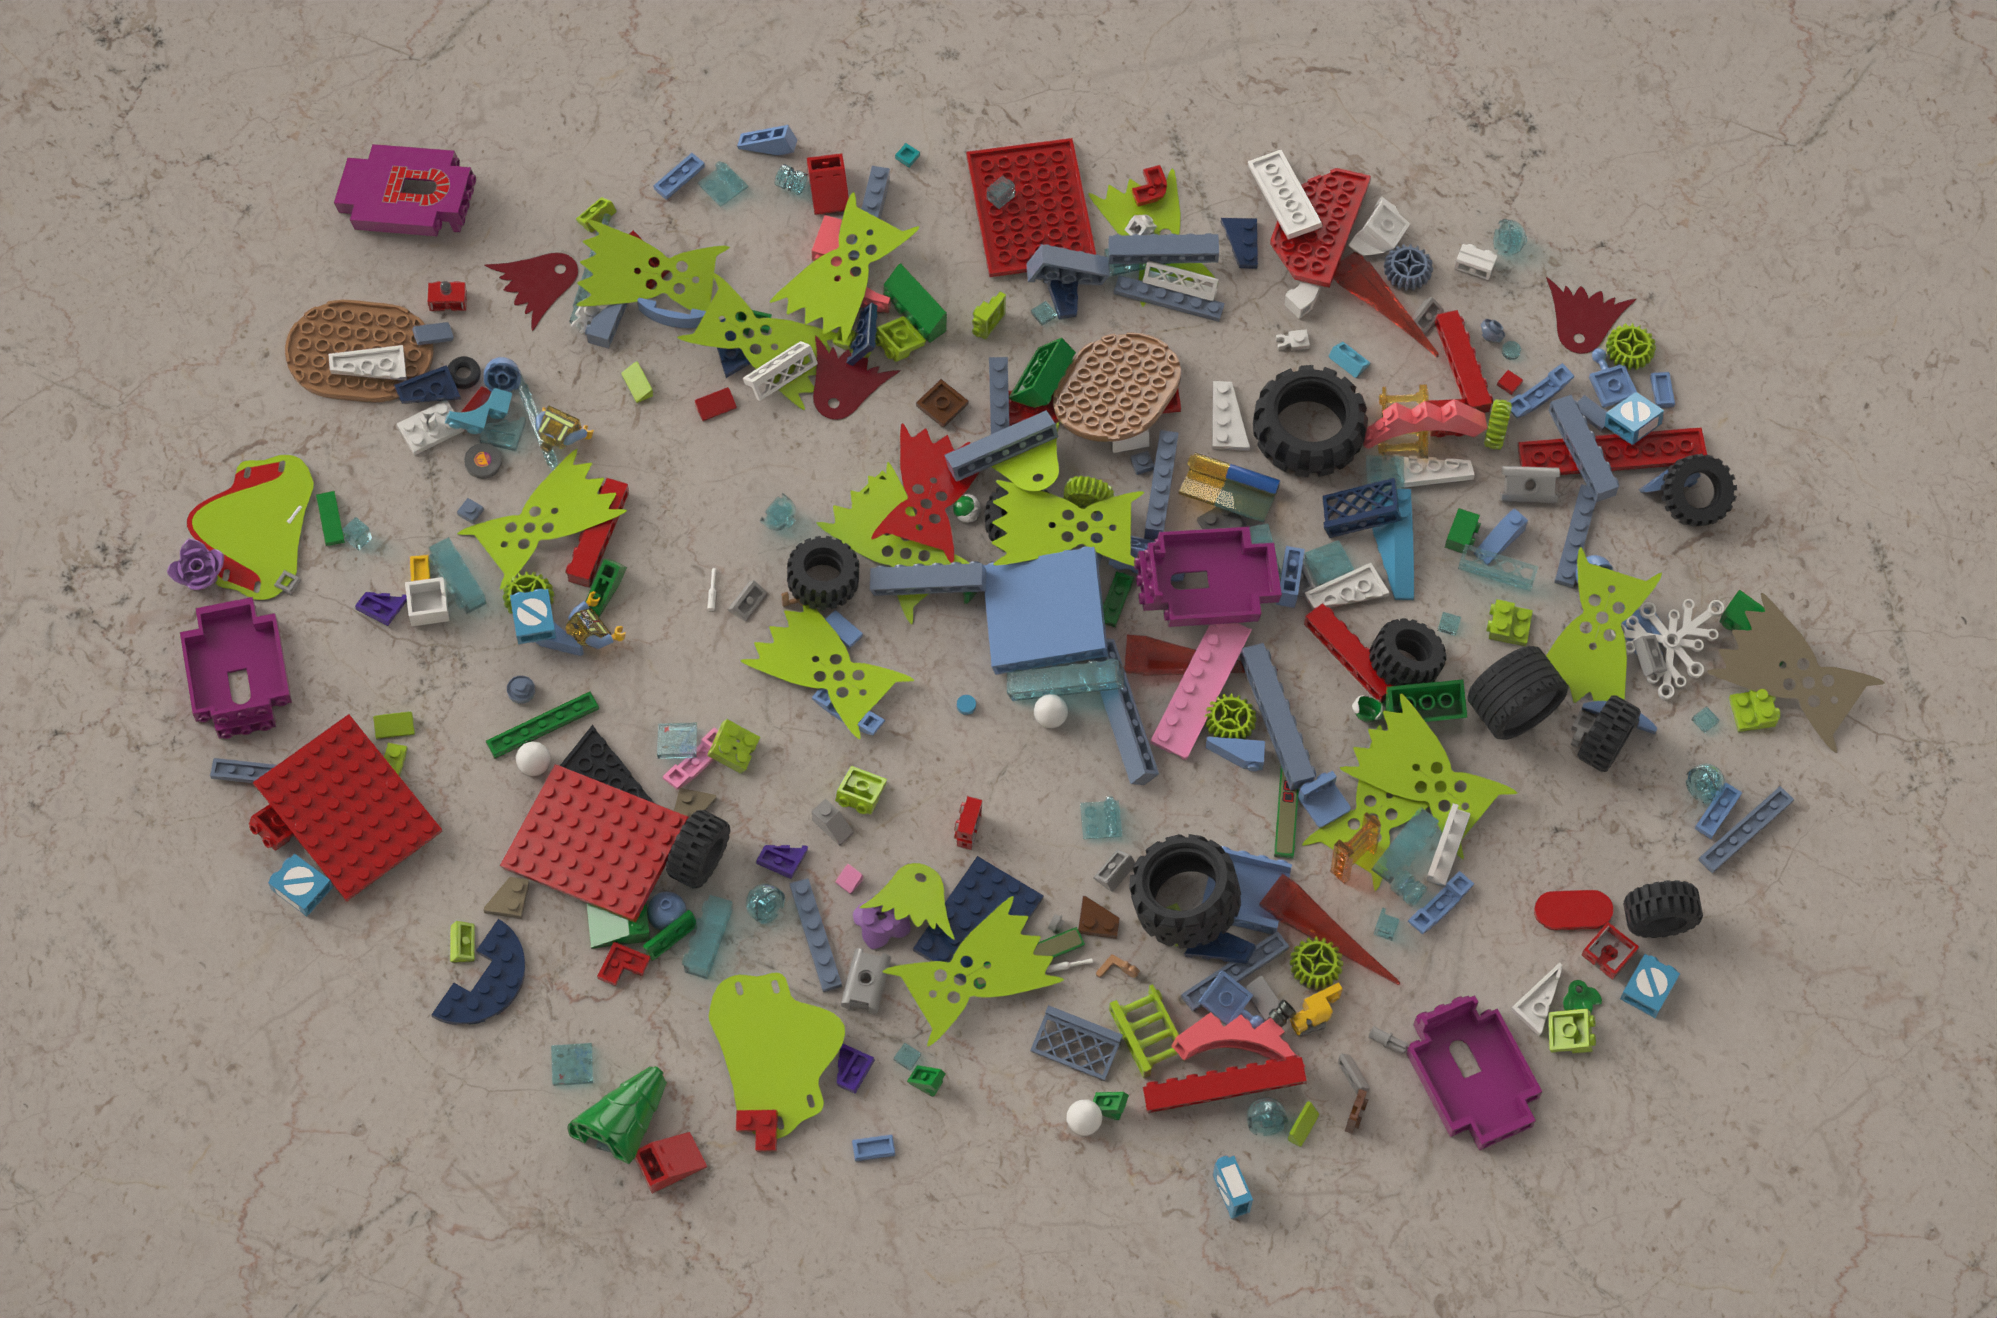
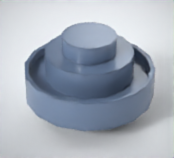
[1480,319,1505,342]
[507,675,535,704]

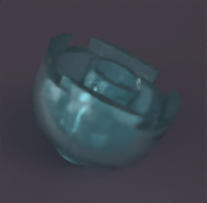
[1493,219,1527,256]
[760,493,796,531]
[1686,763,1725,803]
[745,883,785,924]
[1247,1097,1288,1136]

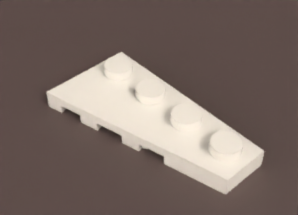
[328,345,407,381]
[1212,381,1250,451]
[1393,454,1474,488]
[1304,563,1389,610]

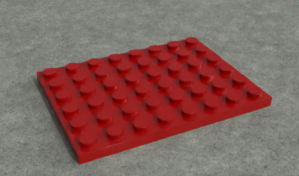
[966,138,1096,277]
[253,714,443,902]
[500,764,689,922]

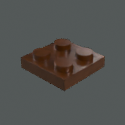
[916,379,969,428]

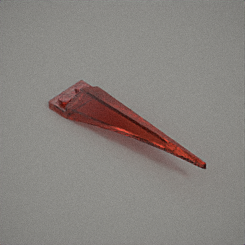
[1333,251,1439,358]
[1124,634,1278,676]
[1259,874,1400,985]

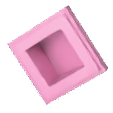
[835,864,863,894]

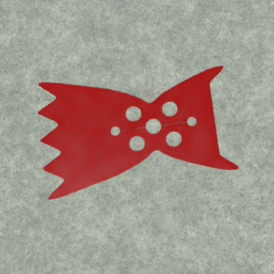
[871,423,979,563]

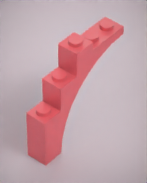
[812,215,891,313]
[1363,399,1488,449]
[1171,1012,1305,1068]

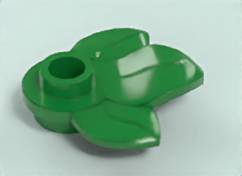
[1563,980,1602,1013]

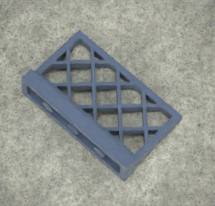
[1030,1005,1123,1081]

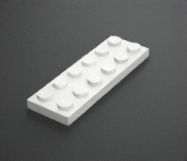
[1248,150,1322,240]

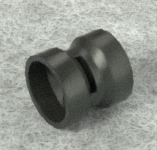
[1269,999,1297,1027]

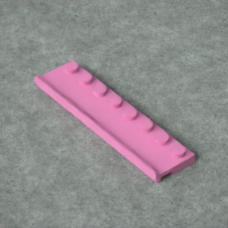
[1150,623,1252,760]

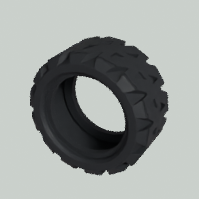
[1129,834,1241,948]

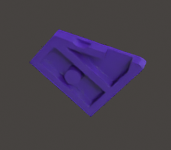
[355,592,407,626]
[756,845,808,879]
[837,1044,875,1094]

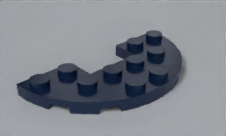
[431,919,526,1025]

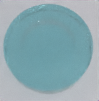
[1502,341,1521,360]

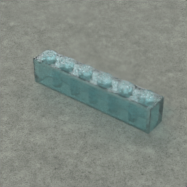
[1007,659,1124,701]

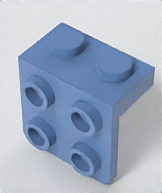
[1298,771,1351,828]

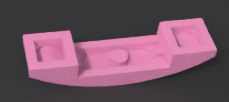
[662,727,718,790]

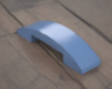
[638,298,706,328]
[1508,363,1574,419]
[812,688,885,736]
[1581,701,1657,734]
[1408,871,1474,935]

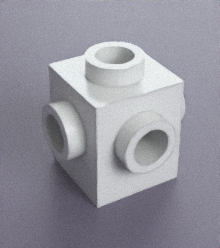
[1124,215,1157,235]

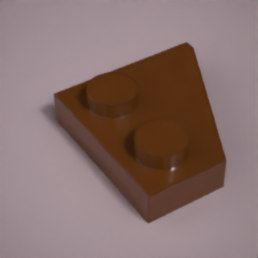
[1078,896,1120,939]
[1345,1089,1369,1134]

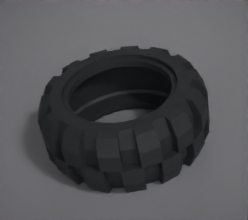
[1252,365,1368,478]

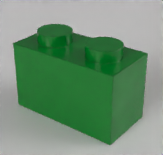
[1444,508,1481,555]

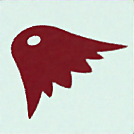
[484,252,578,331]
[1546,277,1636,354]
[813,335,901,420]

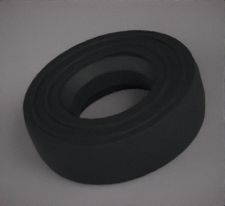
[448,356,481,389]

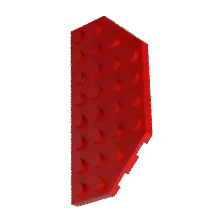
[1270,168,1371,288]

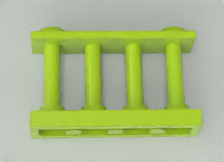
[1109,984,1184,1079]

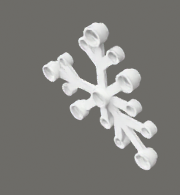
[1610,599,1724,700]

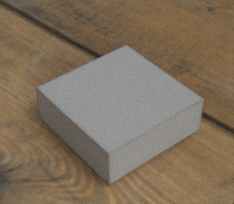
[274,570,301,595]

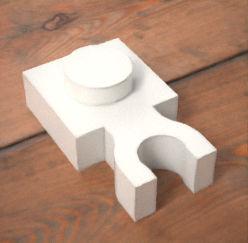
[571,298,600,334]
[1276,329,1310,351]

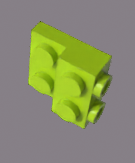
[972,291,1006,340]
[875,316,926,362]
[1486,599,1533,647]
[1729,689,1780,732]
[835,766,887,814]
[1548,1009,1596,1053]

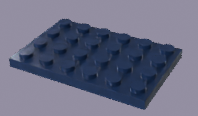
[913,856,1044,989]

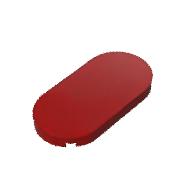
[1534,890,1613,930]

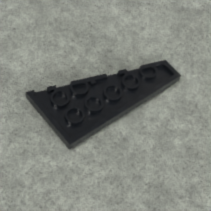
[560,724,654,803]

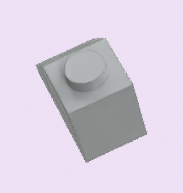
[812,799,853,846]

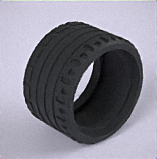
[1467,646,1568,740]

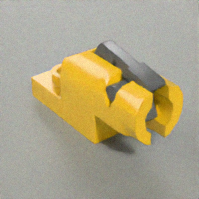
[1289,982,1343,1036]

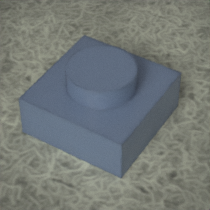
[1130,451,1154,475]
[457,498,484,524]

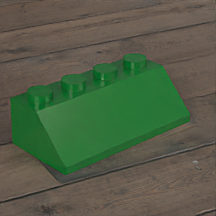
[883,263,947,343]
[1009,337,1076,408]
[1719,589,1784,666]
[1385,679,1468,722]

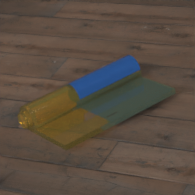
[1178,452,1281,522]

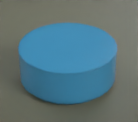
[957,695,976,715]

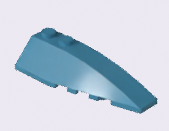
[1371,489,1414,600]

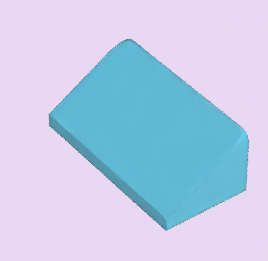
[1329,342,1371,378]

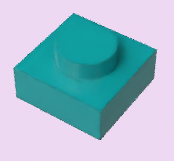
[895,143,920,168]

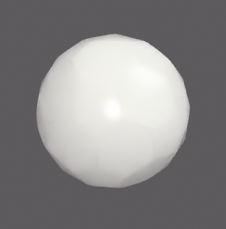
[1034,694,1068,728]
[516,742,551,776]
[1066,1100,1102,1136]

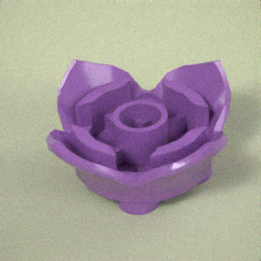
[167,538,224,590]
[853,896,911,949]

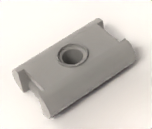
[1500,466,1560,503]
[841,948,891,1014]

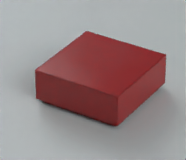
[1497,370,1523,395]

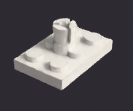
[397,401,464,456]

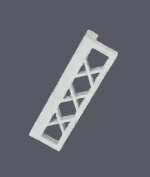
[1143,260,1219,301]
[743,341,818,401]
[1426,803,1470,887]

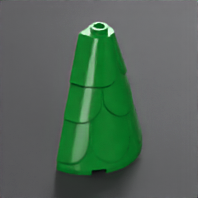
[567,1066,667,1164]

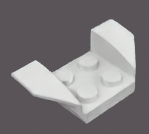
[1348,196,1410,256]

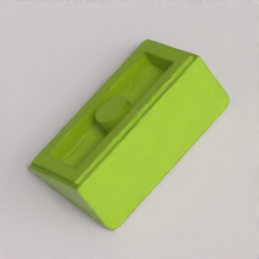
[576,197,617,233]
[621,361,653,403]
[373,711,415,739]
[450,921,475,962]
[1288,1101,1319,1147]

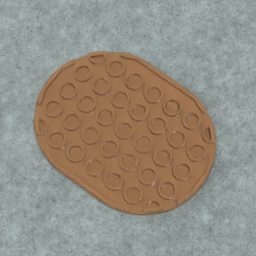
[285,299,434,403]
[1053,332,1181,442]

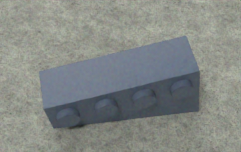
[1027,244,1110,285]

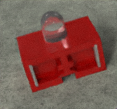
[427,281,467,311]

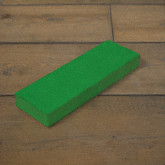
[316,491,345,546]
[1103,571,1134,628]
[643,910,698,961]

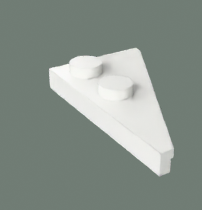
[1511,963,1562,1036]

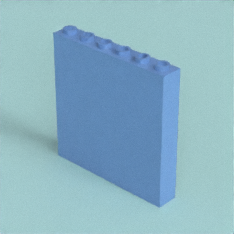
[984,547,1108,675]

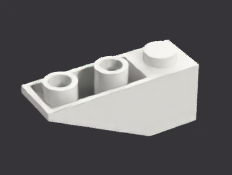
[1284,281,1322,319]

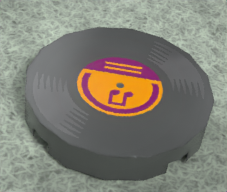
[464,443,502,479]

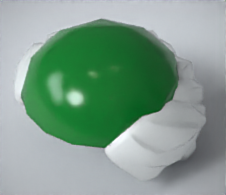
[953,494,981,523]
[1352,695,1383,723]

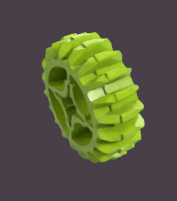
[1606,323,1656,371]
[1484,399,1512,450]
[1063,475,1114,514]
[502,571,555,614]
[1205,693,1257,740]
[1289,936,1343,990]

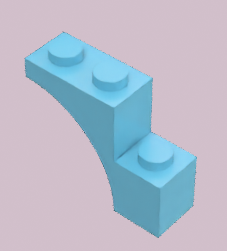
[445,388,512,434]

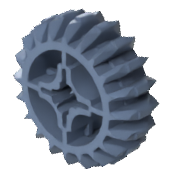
[1384,244,1433,291]

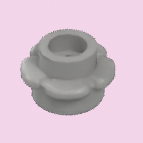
[1048,914,1064,933]

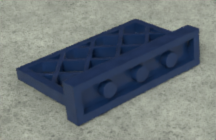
[1322,478,1402,538]

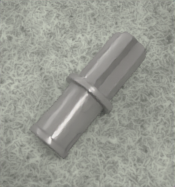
[1368,1026,1408,1054]

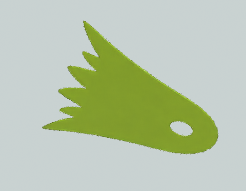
[991,422,1059,491]
[859,863,955,940]

